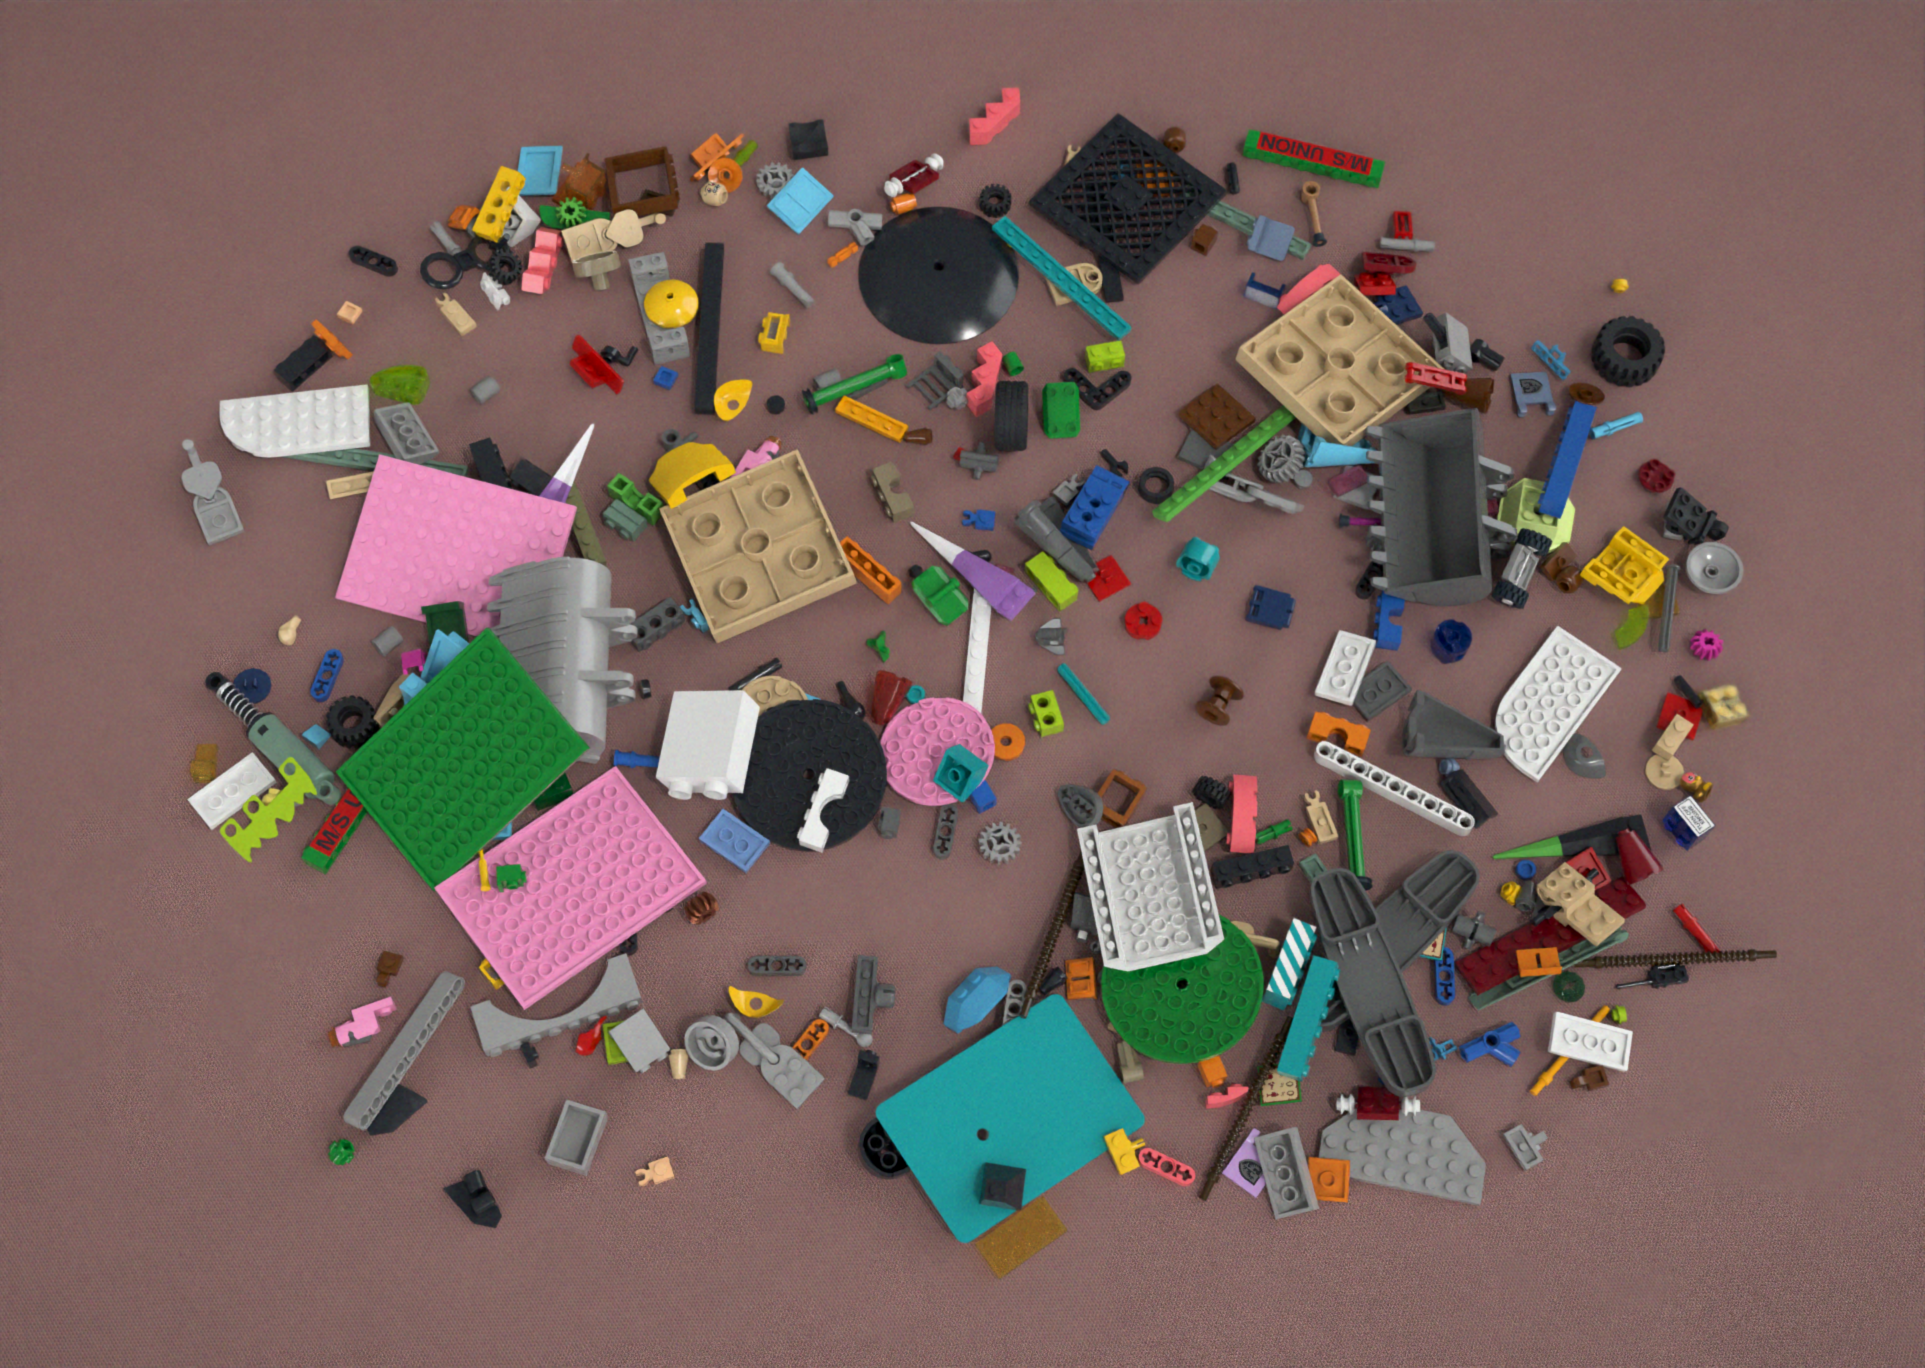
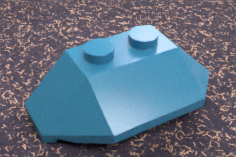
[943,967,1011,1034]

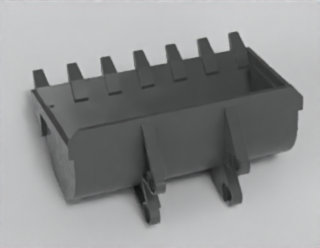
[1365,408,1518,607]

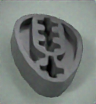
[1058,784,1103,827]

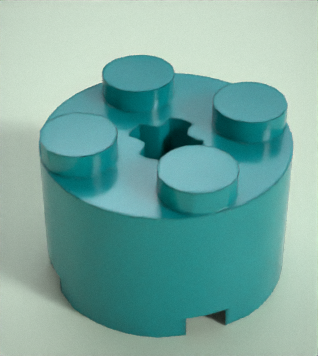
[1176,537,1220,581]

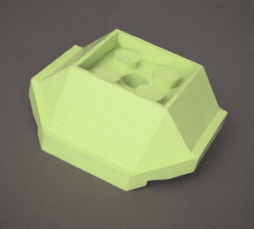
[1496,478,1575,553]

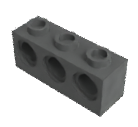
[630,597,685,652]

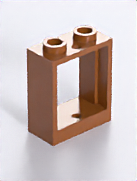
[1089,769,1147,828]

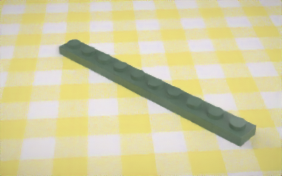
[283,448,469,477]

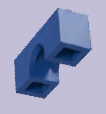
[1373,590,1405,651]

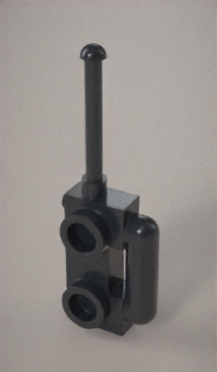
[1616,963,1689,990]

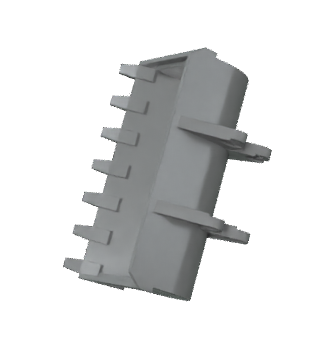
[487,557,638,764]

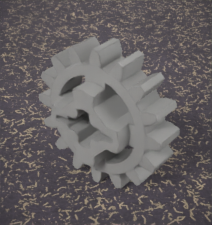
[756,162,794,198]
[979,822,1022,865]

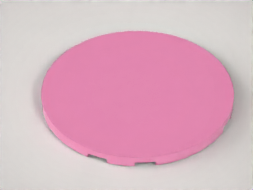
[880,697,995,806]

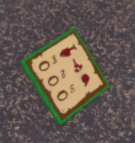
[1257,1064,1302,1106]

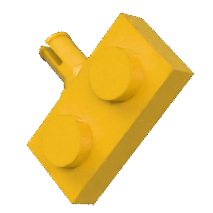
[1103,1128,1145,1175]

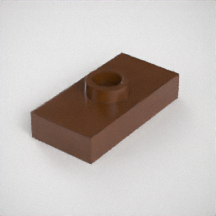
[1540,542,1577,581]

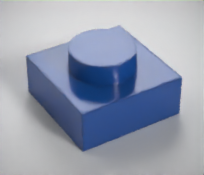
[653,366,678,390]

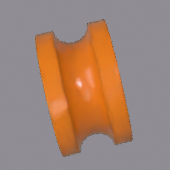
[1298,828,1317,848]

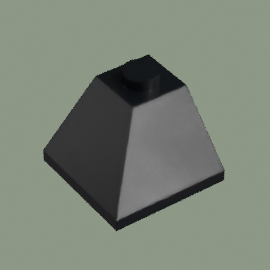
[980,1162,1026,1211]

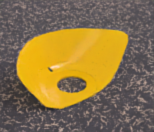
[714,379,753,421]
[729,986,784,1018]

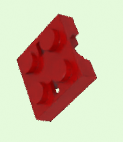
[1354,272,1396,296]

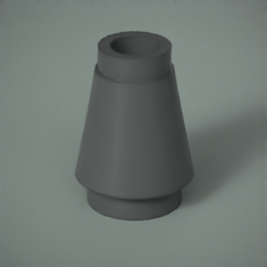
[1515,881,1536,912]

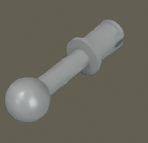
[819,1006,873,1047]

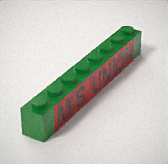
[1242,129,1386,188]
[301,786,368,875]

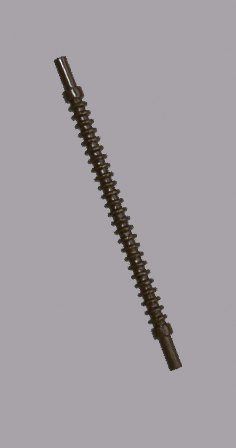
[1019,851,1085,1019]

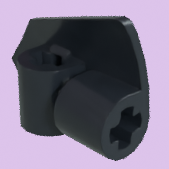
[367,1084,427,1136]
[443,1170,502,1228]

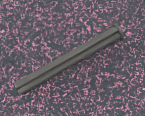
[1658,564,1681,653]

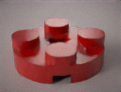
[1124,601,1163,640]

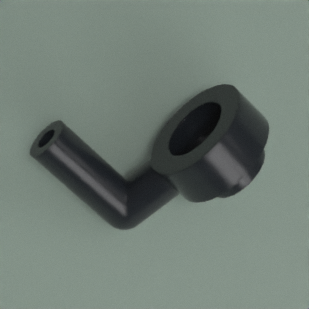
[601,346,638,366]

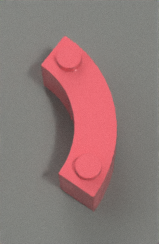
[1276,264,1345,315]
[1226,774,1257,854]

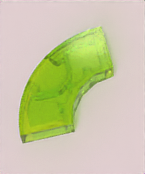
[1615,605,1649,650]

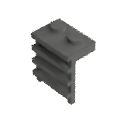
[906,351,964,411]

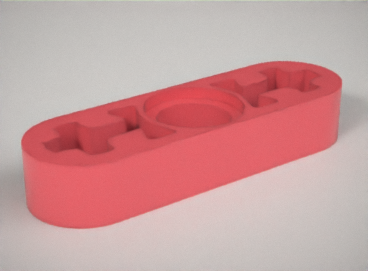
[1138,1148,1195,1186]

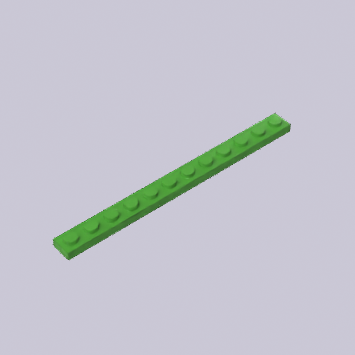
[1152,405,1296,523]

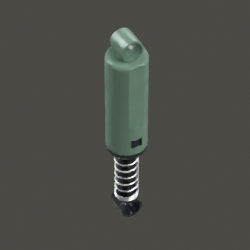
[205,672,341,805]

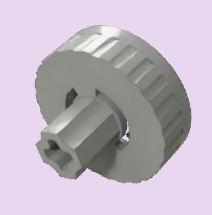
[685,1015,739,1070]

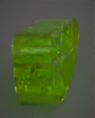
[370,365,430,405]

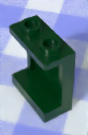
[421,601,469,652]

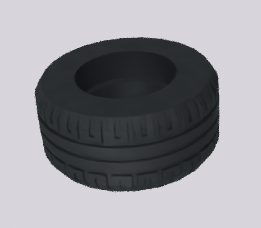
[995,381,1028,451]

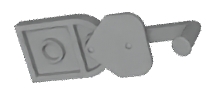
[182,439,245,546]
[1203,454,1305,514]
[725,1013,826,1109]

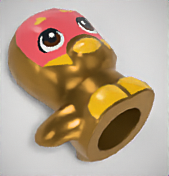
[1680,772,1713,802]

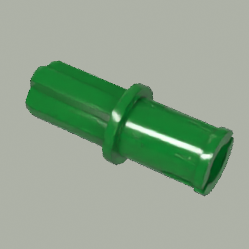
[1255,819,1293,844]

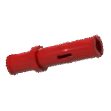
[1673,903,1721,953]

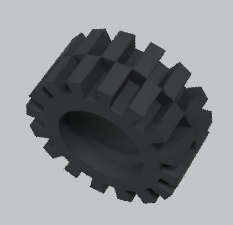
[979,183,1011,218]
[487,249,522,285]
[1192,776,1231,809]

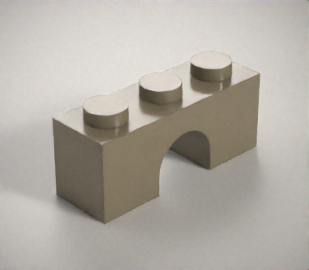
[870,461,914,523]

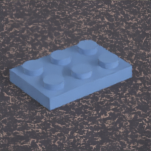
[699,809,770,873]

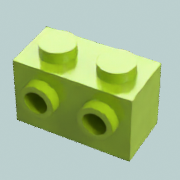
[1085,341,1125,373]

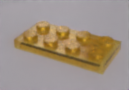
[975,1196,1067,1280]

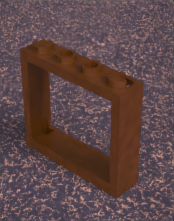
[605,146,680,216]

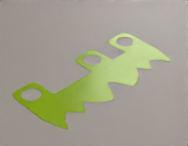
[220,757,317,863]

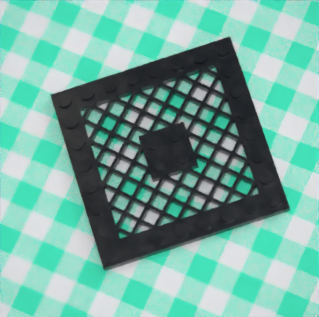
[1029,113,1227,285]

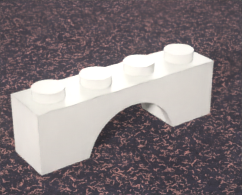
[797,768,849,853]

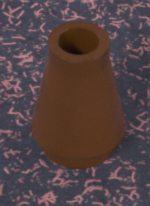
[905,427,933,445]

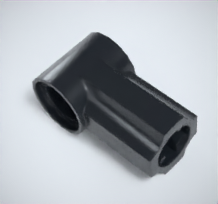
[1470,339,1505,371]

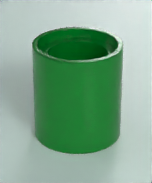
[1002,352,1024,376]

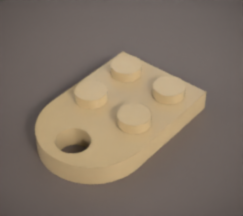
[1045,263,1102,306]

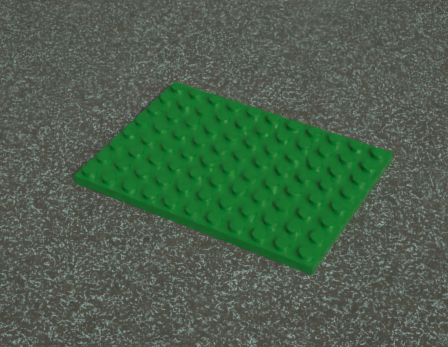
[336,628,590,892]

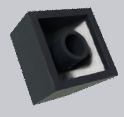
[509,456,553,496]

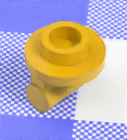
[1500,881,1522,905]

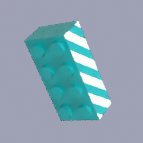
[1262,918,1317,1010]

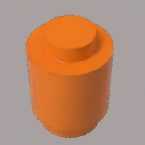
[889,193,917,215]

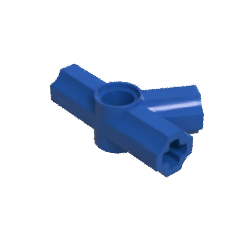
[1459,1022,1521,1067]

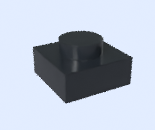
[521,1042,539,1069]

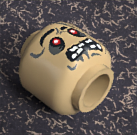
[700,181,728,207]

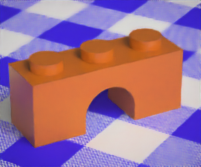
[1306,711,1371,757]

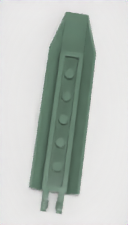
[1468,926,1629,1011]

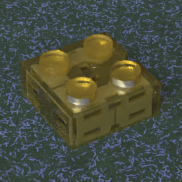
[1698,683,1751,730]

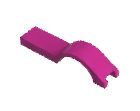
[401,648,427,675]

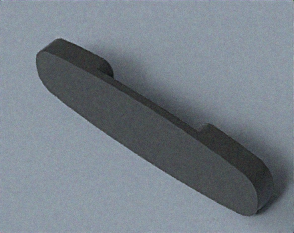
[1295,850,1480,1032]
[1309,868,1436,1097]

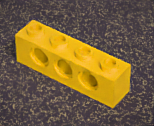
[472,166,526,243]

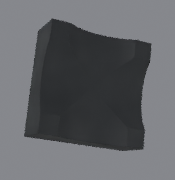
[789,119,828,160]

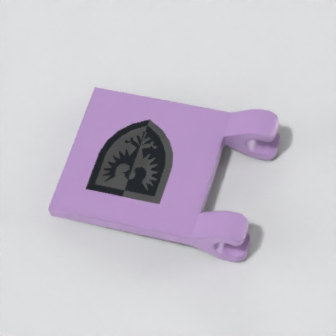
[1222,1128,1266,1198]

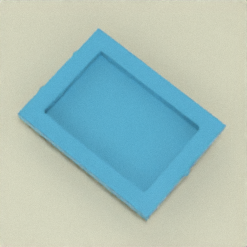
[518,146,563,196]
[767,167,834,235]
[420,629,464,683]

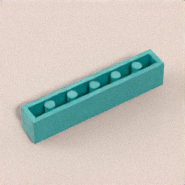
[1277,955,1341,1082]

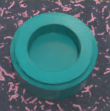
[906,685,925,705]

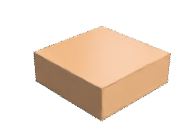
[336,301,362,325]

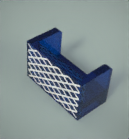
[1244,272,1286,309]

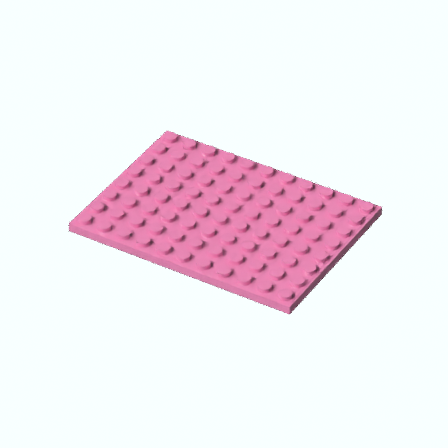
[335,454,577,637]
[434,766,707,1010]

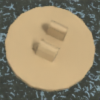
[1645,754,1684,790]

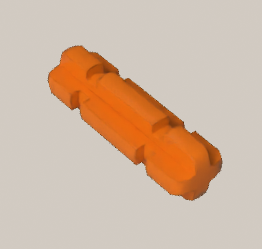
[827,242,858,268]

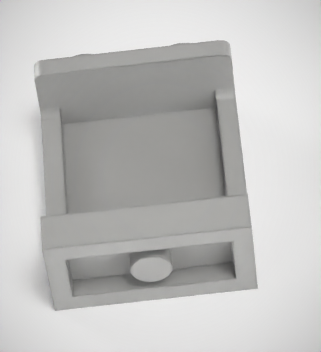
[608,1008,670,1074]

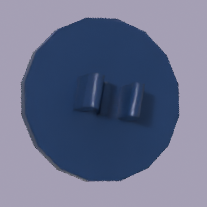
[233,668,272,704]

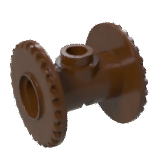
[1195,675,1244,726]

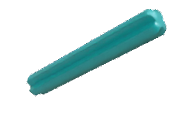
[1057,663,1110,725]

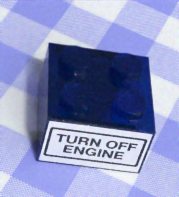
[1662,795,1716,851]

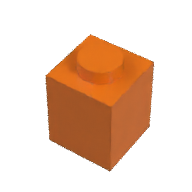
[1198,1055,1227,1088]

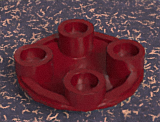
[1638,458,1676,493]

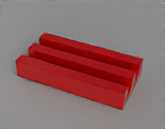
[1393,211,1413,240]

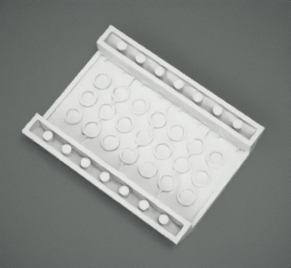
[1077,802,1224,972]

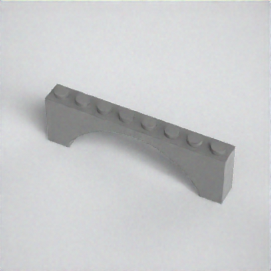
[470,953,643,1057]

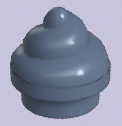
[1439,758,1460,776]

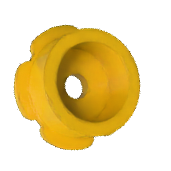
[1611,279,1629,293]

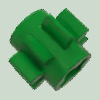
[328,1139,355,1165]

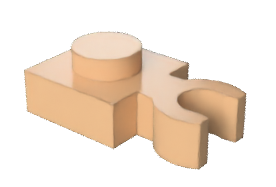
[635,1156,675,1186]

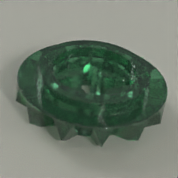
[1553,970,1586,1002]

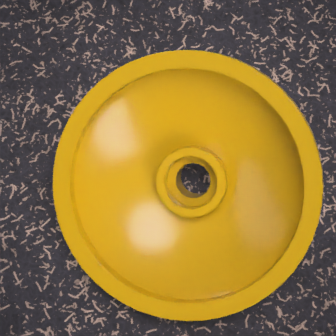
[644,279,699,329]

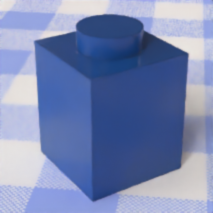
[969,780,997,814]

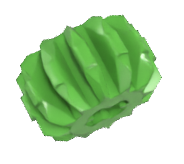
[556,197,586,228]

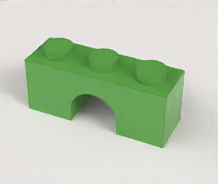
[607,473,664,526]

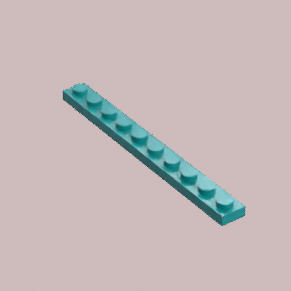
[992,216,1132,341]

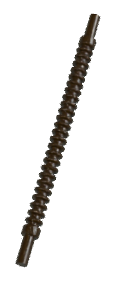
[1574,949,1777,969]
[1199,1016,1293,1202]

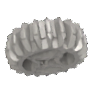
[1257,435,1306,484]

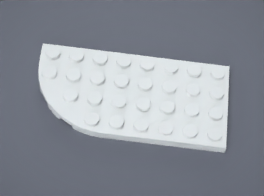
[220,384,370,457]
[1495,626,1622,783]

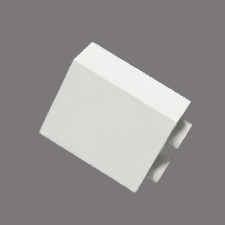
[656,690,760,800]

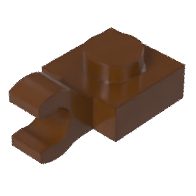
[376,951,404,988]
[1569,1065,1610,1091]

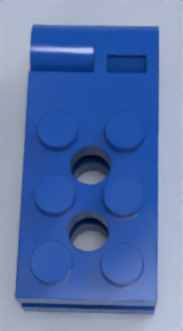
[1060,465,1130,550]

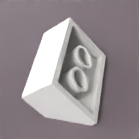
[480,187,541,247]

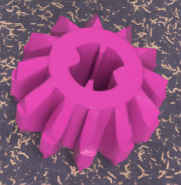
[1690,628,1724,661]

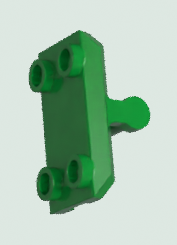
[1042,382,1080,438]
[911,566,968,626]

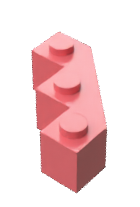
[969,87,1020,145]
[521,227,564,294]
[966,341,1002,417]

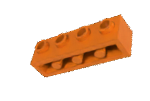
[840,536,901,605]

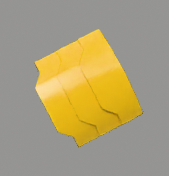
[649,442,736,509]
[1580,526,1669,605]

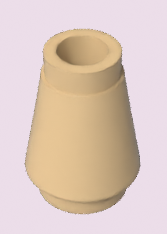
[668,1049,689,1079]

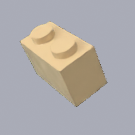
[1652,714,1694,761]

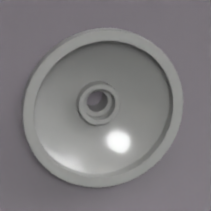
[1686,542,1743,594]

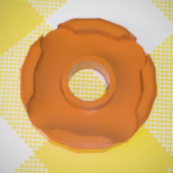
[991,723,1025,761]

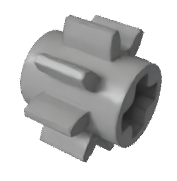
[946,387,968,410]

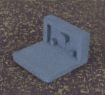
[1246,215,1295,261]

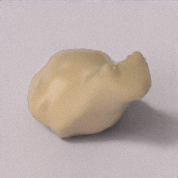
[278,615,301,645]

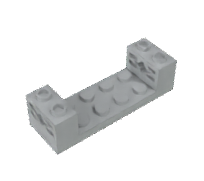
[628,252,690,365]

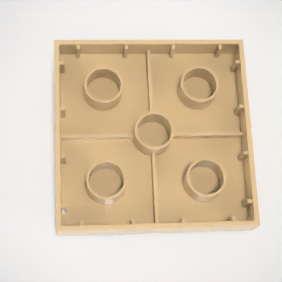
[1235,274,1444,446]
[659,449,857,643]

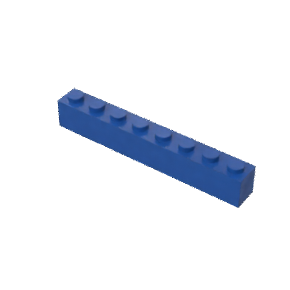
[1538,401,1597,519]

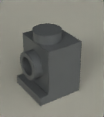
[878,807,901,839]

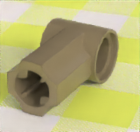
[1117,1041,1144,1083]

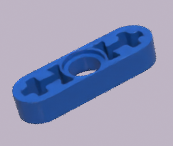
[310,649,344,702]
[1434,947,1455,1006]

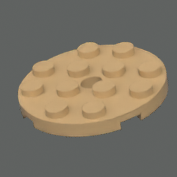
[742,676,808,717]

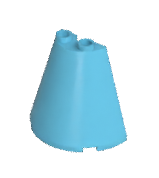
[1298,423,1377,468]

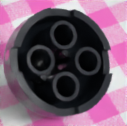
[857,1117,911,1180]

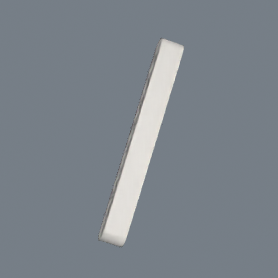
[1314,741,1475,836]

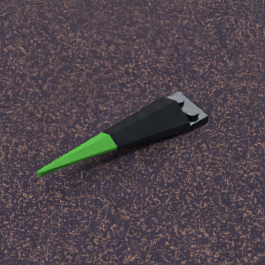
[1493,814,1652,859]

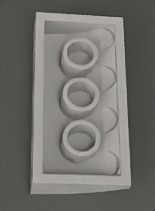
[374,402,439,465]
[1254,1127,1319,1219]

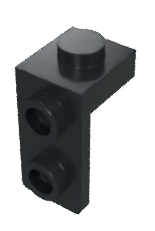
[848,1050,880,1100]

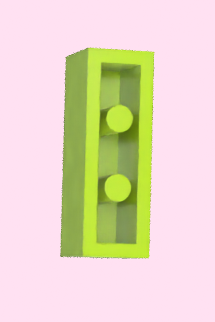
[1025,551,1078,612]

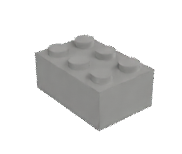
[545,1099,608,1176]

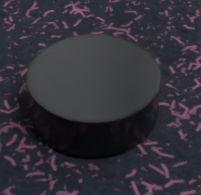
[767,395,785,414]

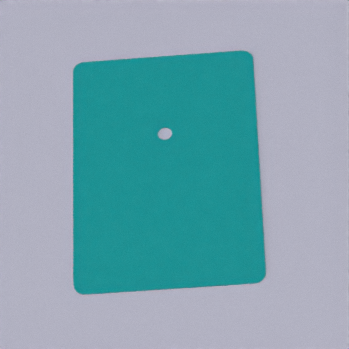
[876,994,1145,1243]

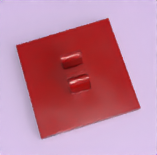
[1085,555,1131,602]

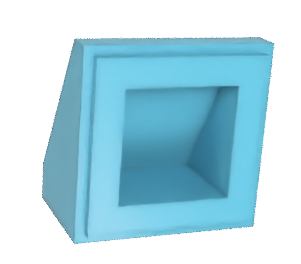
[302,724,331,750]

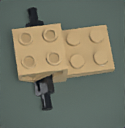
[1531,862,1625,946]

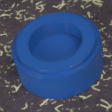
[1515,860,1536,881]

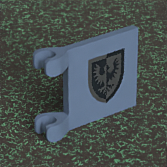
[1510,372,1556,418]

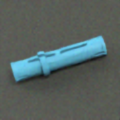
[1589,412,1643,440]

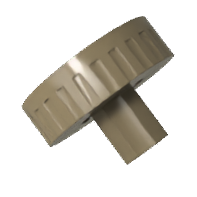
[571,251,621,291]

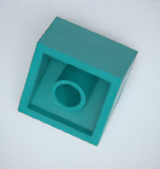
[933,744,989,802]

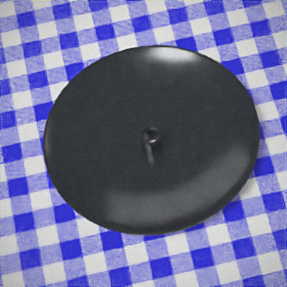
[859,207,1019,344]

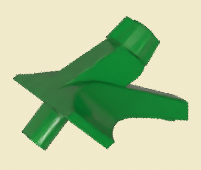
[866,630,890,663]

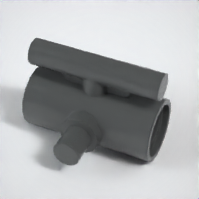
[960,442,999,480]
[1452,911,1497,949]

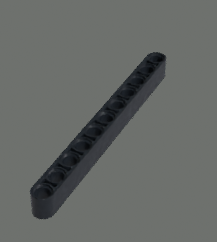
[695,242,724,414]

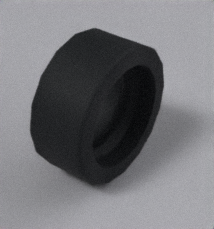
[1138,467,1174,504]

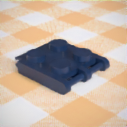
[1245,585,1296,630]

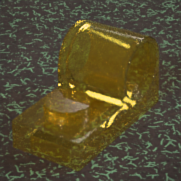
[190,744,218,783]

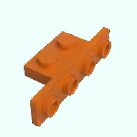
[689,133,745,182]

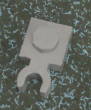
[1053,474,1085,507]

